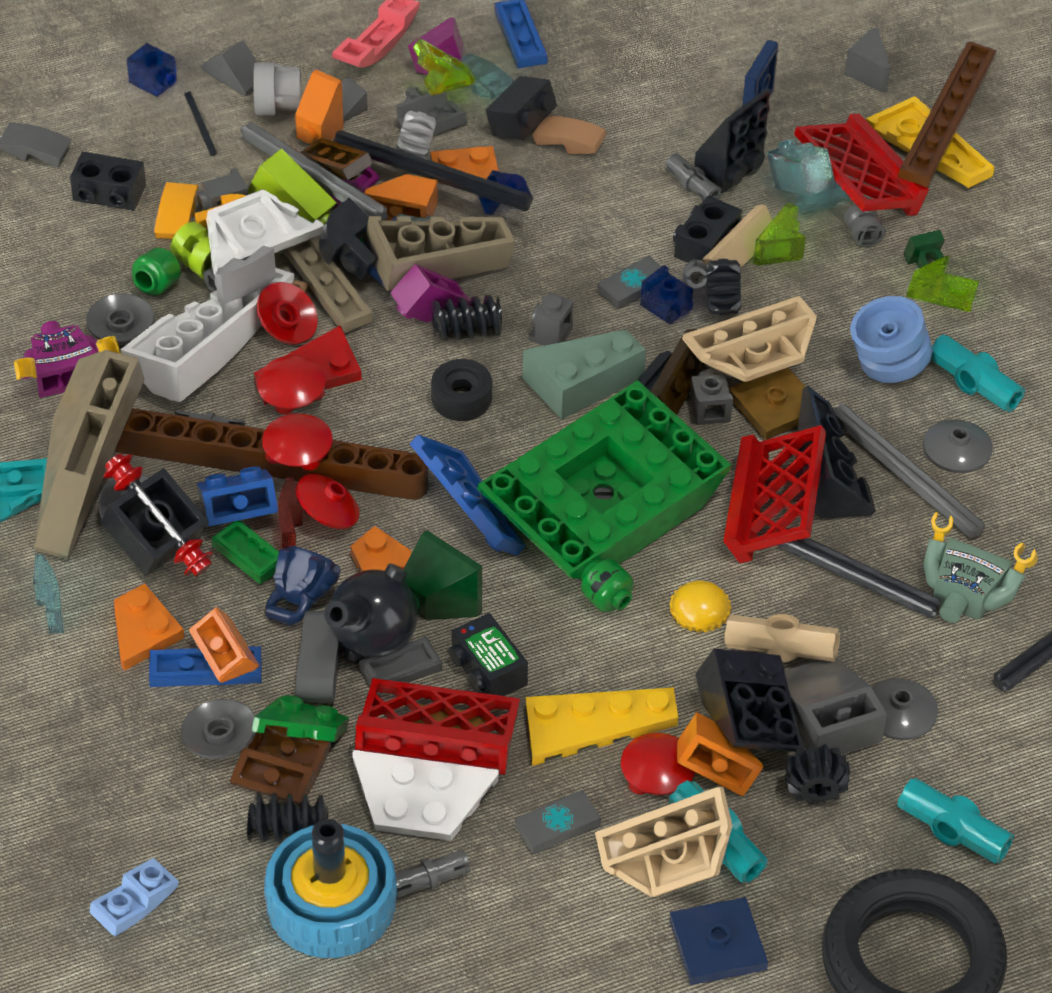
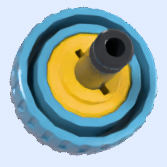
[265,819,397,958]

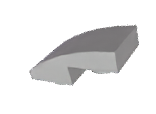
[215,245,276,304]

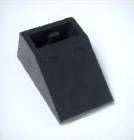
[694,88,770,194]
[695,649,804,752]

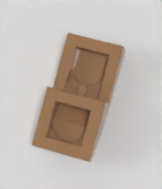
[532,116,607,154]

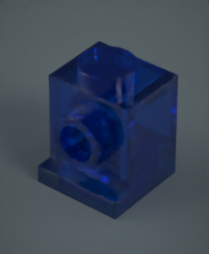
[640,265,693,325]

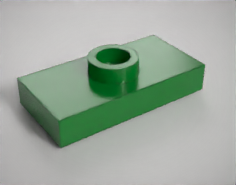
[211,520,279,585]

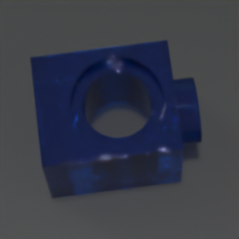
[126,43,177,97]

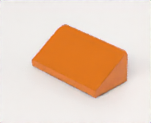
[189,607,260,683]

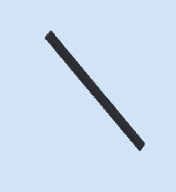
[184,91,217,156]

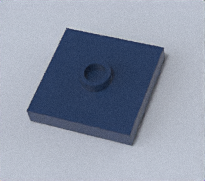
[742,39,778,106]
[669,897,768,985]

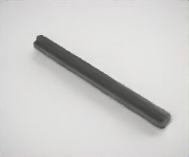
[833,404,985,539]

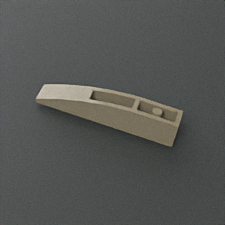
[34,350,145,559]

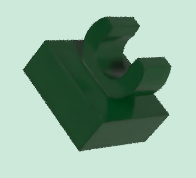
[903,229,945,272]

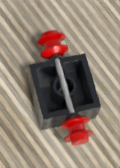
[101,453,213,577]

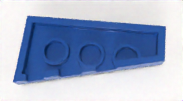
[410,434,526,556]

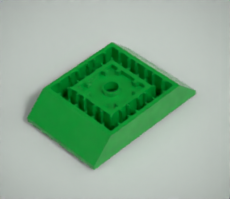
[477,380,732,579]

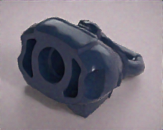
[265,546,341,626]

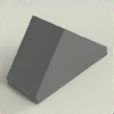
[845,28,891,92]
[201,40,257,97]

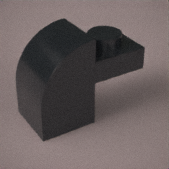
[319,198,377,281]

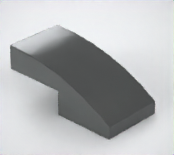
[0,123,72,167]

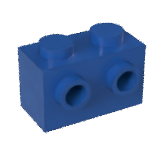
[197,466,278,526]

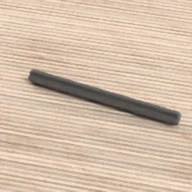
[241,122,388,221]

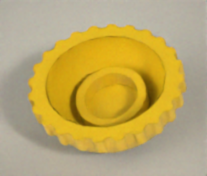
[670,580,731,633]

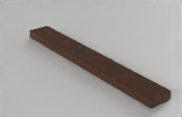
[898,41,996,188]

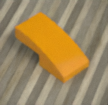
[154,182,199,239]

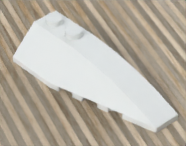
[121,268,294,402]

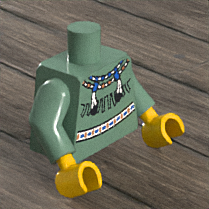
[923,512,1038,623]

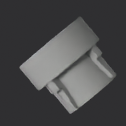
[254,62,302,116]

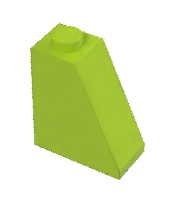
[248,148,337,225]

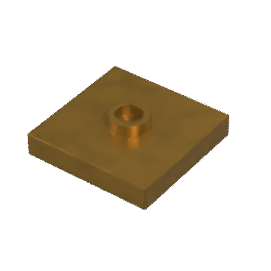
[729,367,805,440]

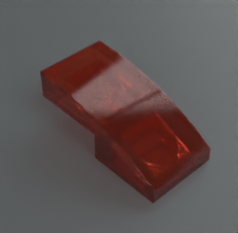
[278,476,302,549]

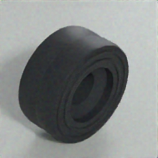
[431,359,493,421]

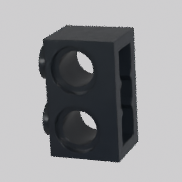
[70,151,146,211]
[673,196,742,266]

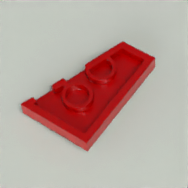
[254,326,362,405]

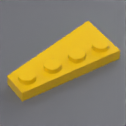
[525,687,678,766]

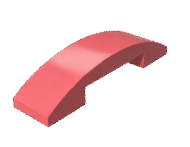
[332,0,420,68]

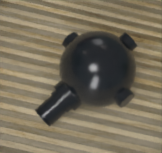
[324,563,418,664]

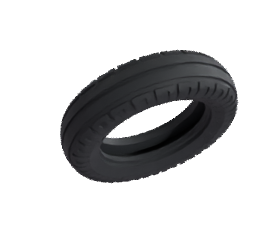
[822,869,1007,993]

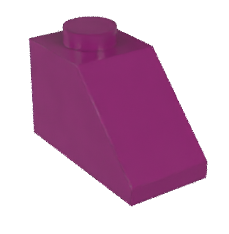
[408,17,463,77]
[390,264,470,323]

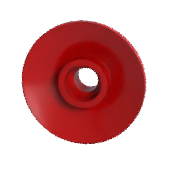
[257,282,318,345]
[296,474,360,530]

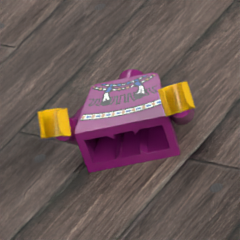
[14,321,121,398]

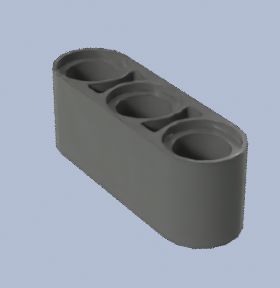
[295,611,342,704]

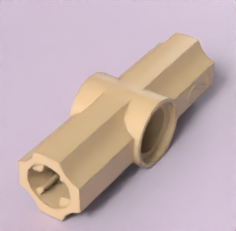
[725,614,840,662]

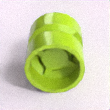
[170,221,212,280]

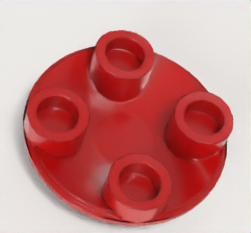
[257,355,326,414]
[262,413,333,470]
[621,733,696,795]

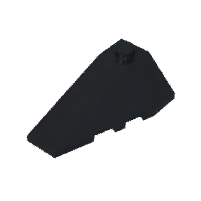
[794,385,876,518]

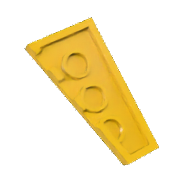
[866,96,995,188]

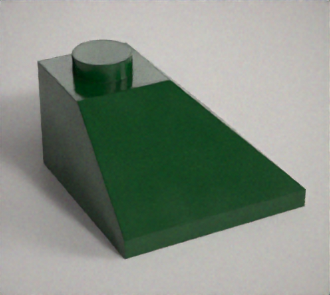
[403,530,482,620]

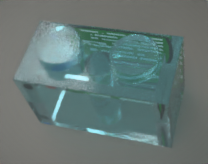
[767,139,836,196]

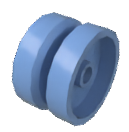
[850,296,933,383]

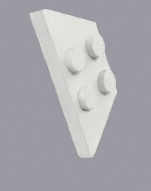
[206,189,324,276]
[352,750,499,841]

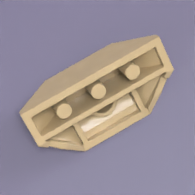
[683,296,817,382]
[595,787,732,897]

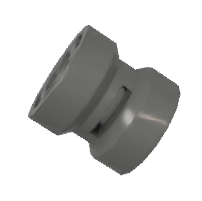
[844,204,885,248]

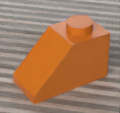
[295,69,344,145]
[364,174,438,221]
[677,712,763,797]

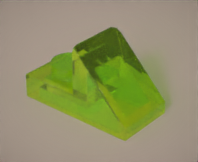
[413,38,477,95]
[753,202,806,266]
[906,255,979,312]

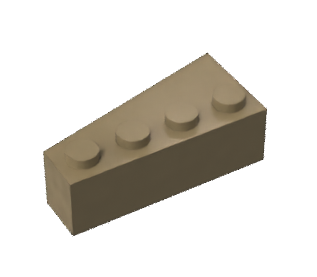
[364,216,515,291]

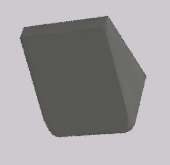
[342,77,368,122]

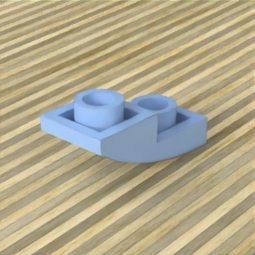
[89,858,179,937]

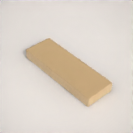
[703,205,777,269]

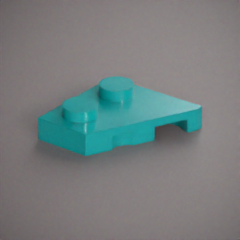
[0,458,47,523]

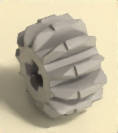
[396,111,436,159]

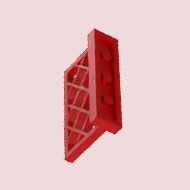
[794,113,929,216]
[723,425,826,564]
[355,678,520,775]

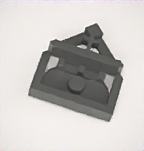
[396,87,467,135]

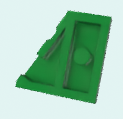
[252,695,349,742]

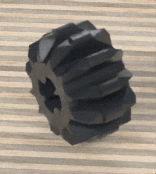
[707,258,741,315]
[785,744,851,805]

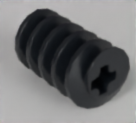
[431,295,502,342]
[247,792,329,843]

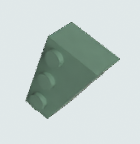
[522,329,646,419]

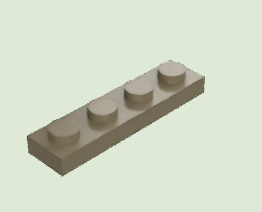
[283,237,372,333]

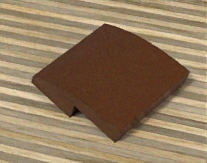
[230,725,332,805]

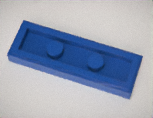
[495,0,547,68]
[149,646,262,687]

